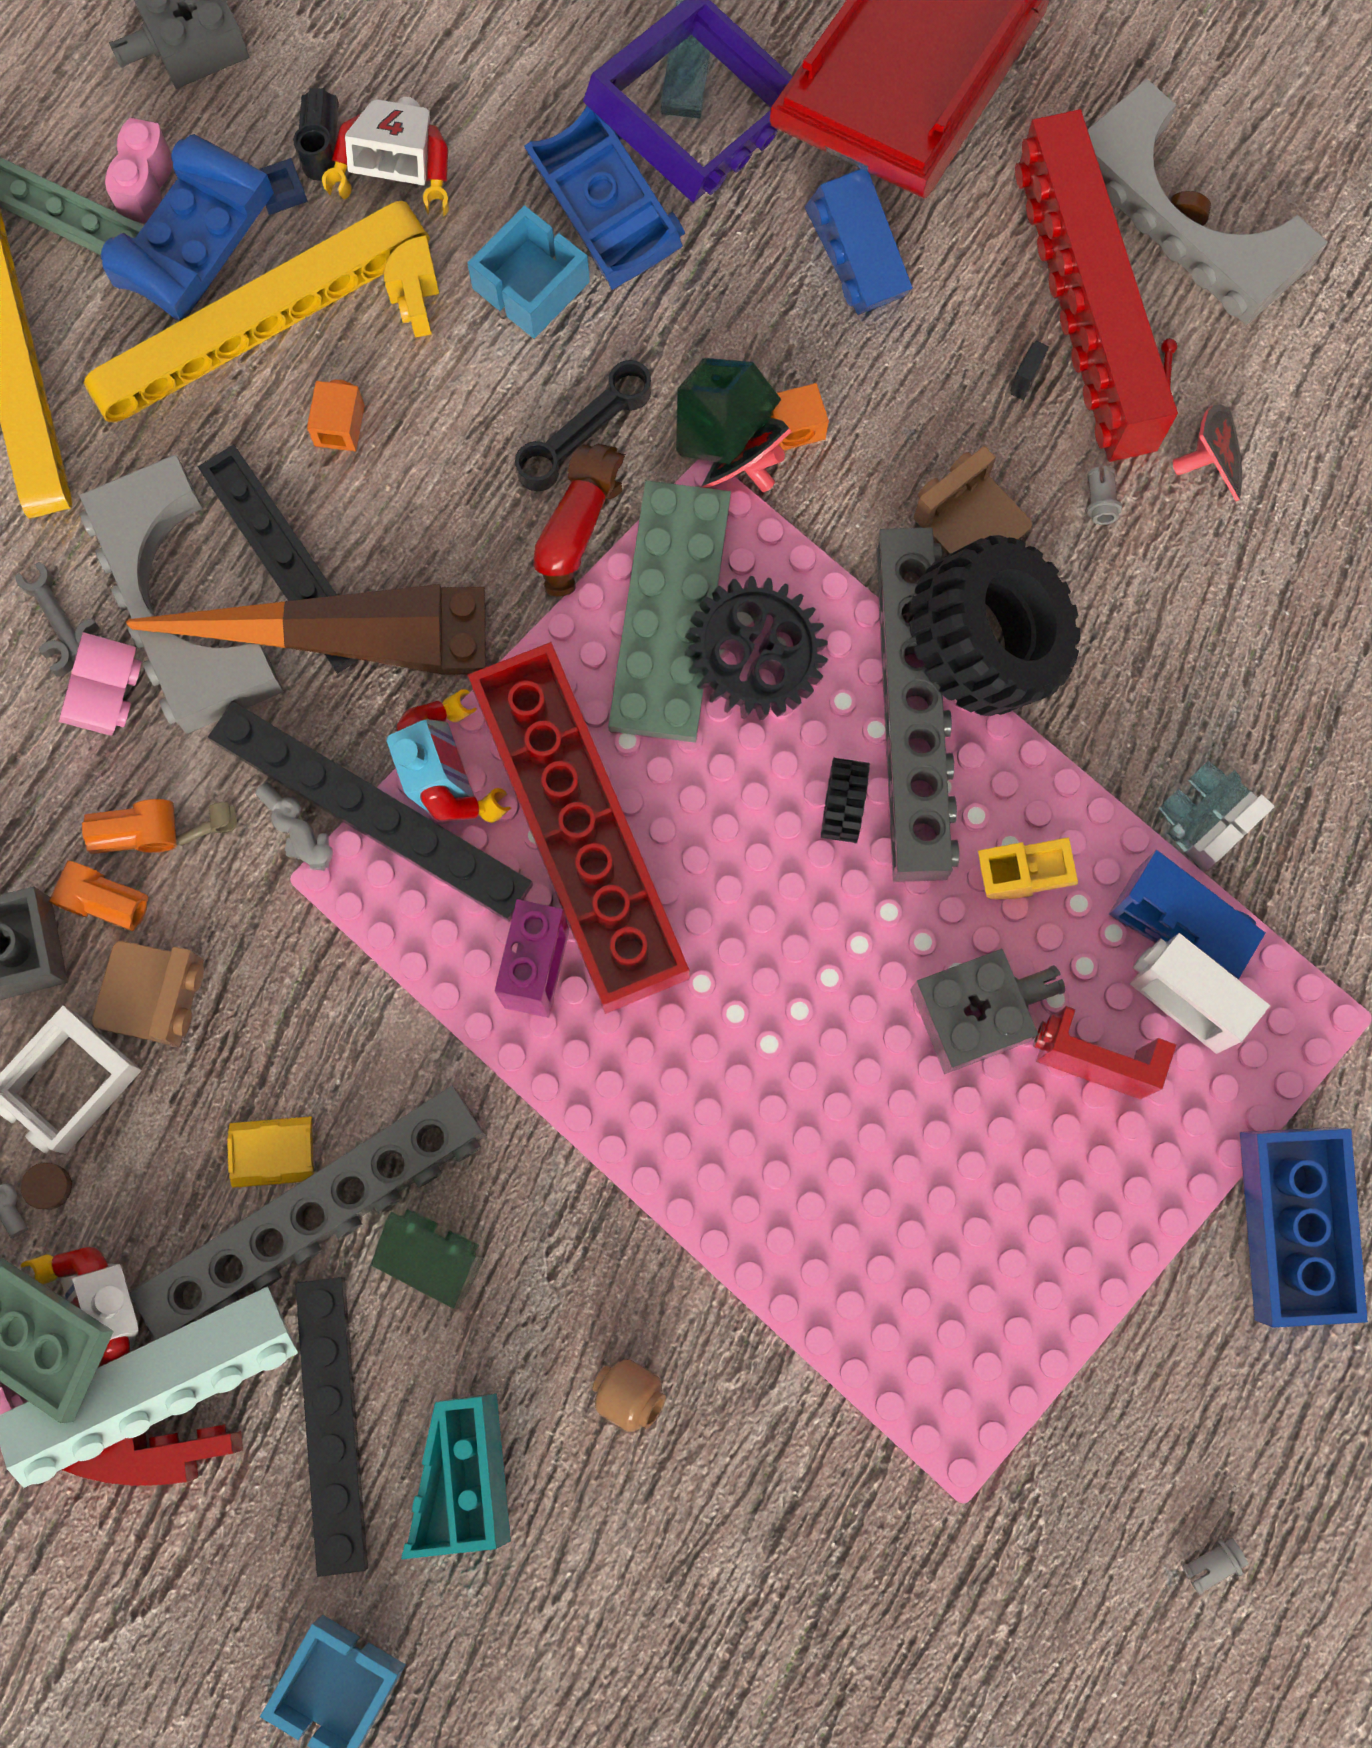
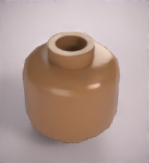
[592,1359,666,1432]

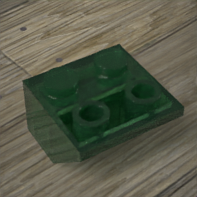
[676,358,781,464]
[371,1208,486,1309]

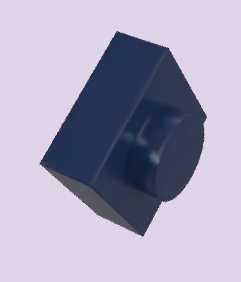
[259,158,308,215]

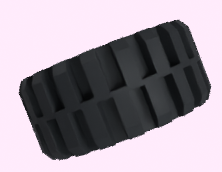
[909,535,1080,716]

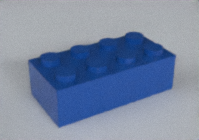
[1240,1127,1368,1328]

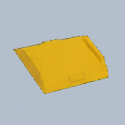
[227,1116,314,1188]

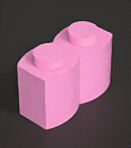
[105,118,173,223]
[58,632,142,736]

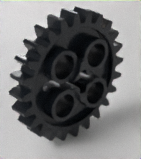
[685,576,828,720]

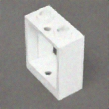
[1130,933,1271,1054]
[0,1006,142,1154]

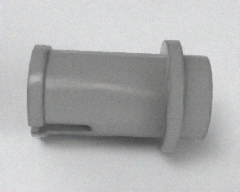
[1087,466,1122,525]
[1182,1538,1249,1595]

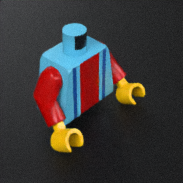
[386,689,511,823]

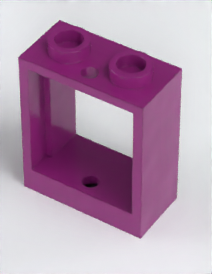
[494,899,570,1018]

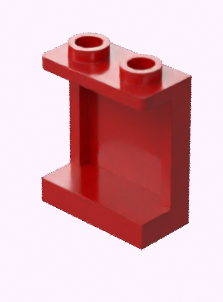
[1033,1006,1177,1099]

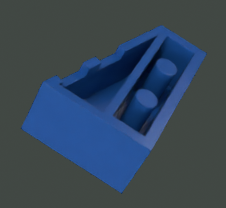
[804,167,913,315]
[1109,849,1266,979]

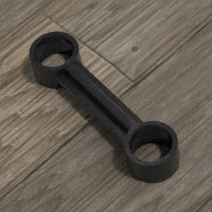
[515,360,651,491]

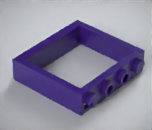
[583,0,793,203]

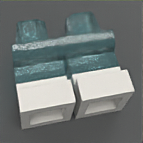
[1159,761,1275,873]

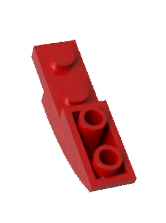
[62,1424,243,1486]

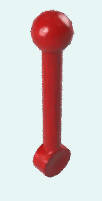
[1161,338,1178,386]

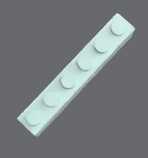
[0,1286,298,1488]

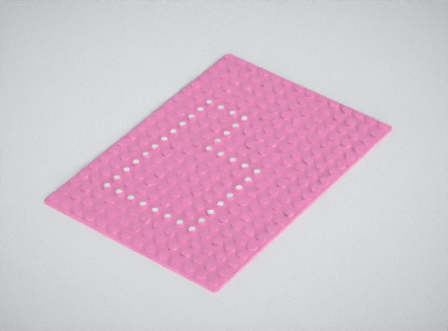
[290,455,1372,1503]

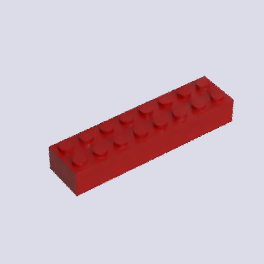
[1015,109,1178,462]
[468,642,690,1014]

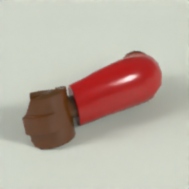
[534,443,626,597]

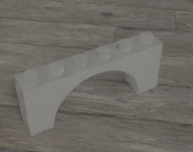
[1087,79,1328,326]
[79,454,284,734]

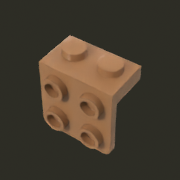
[913,445,1032,555]
[92,941,204,1047]

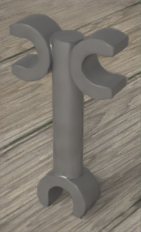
[15,562,104,677]

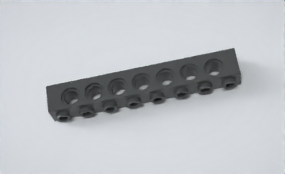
[876,528,959,882]
[129,1085,486,1340]

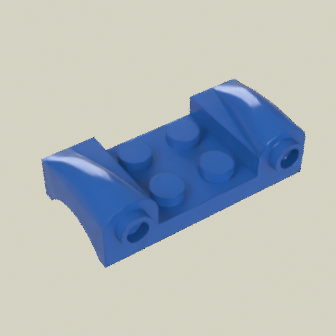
[524,106,685,290]
[101,134,274,322]

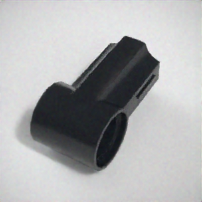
[293,88,339,181]

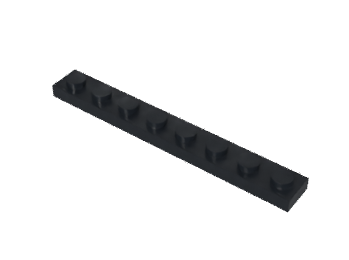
[208,701,533,922]

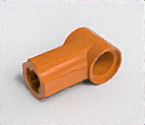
[82,799,177,854]
[48,860,149,931]

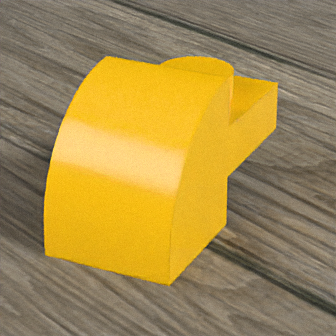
[384,235,439,338]
[978,837,1078,899]

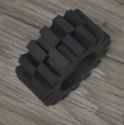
[821,757,870,843]

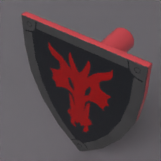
[1173,404,1242,501]
[701,418,792,492]

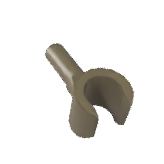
[176,802,237,846]

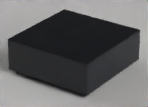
[1010,341,1049,401]

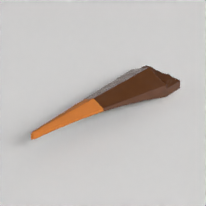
[125,584,486,675]

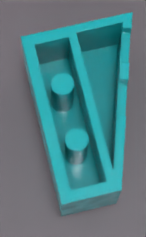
[401,1393,511,1559]

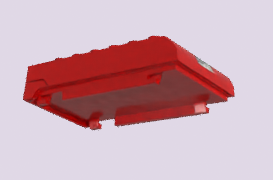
[770,0,1050,198]

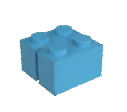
[467,205,590,339]
[260,1615,406,1748]

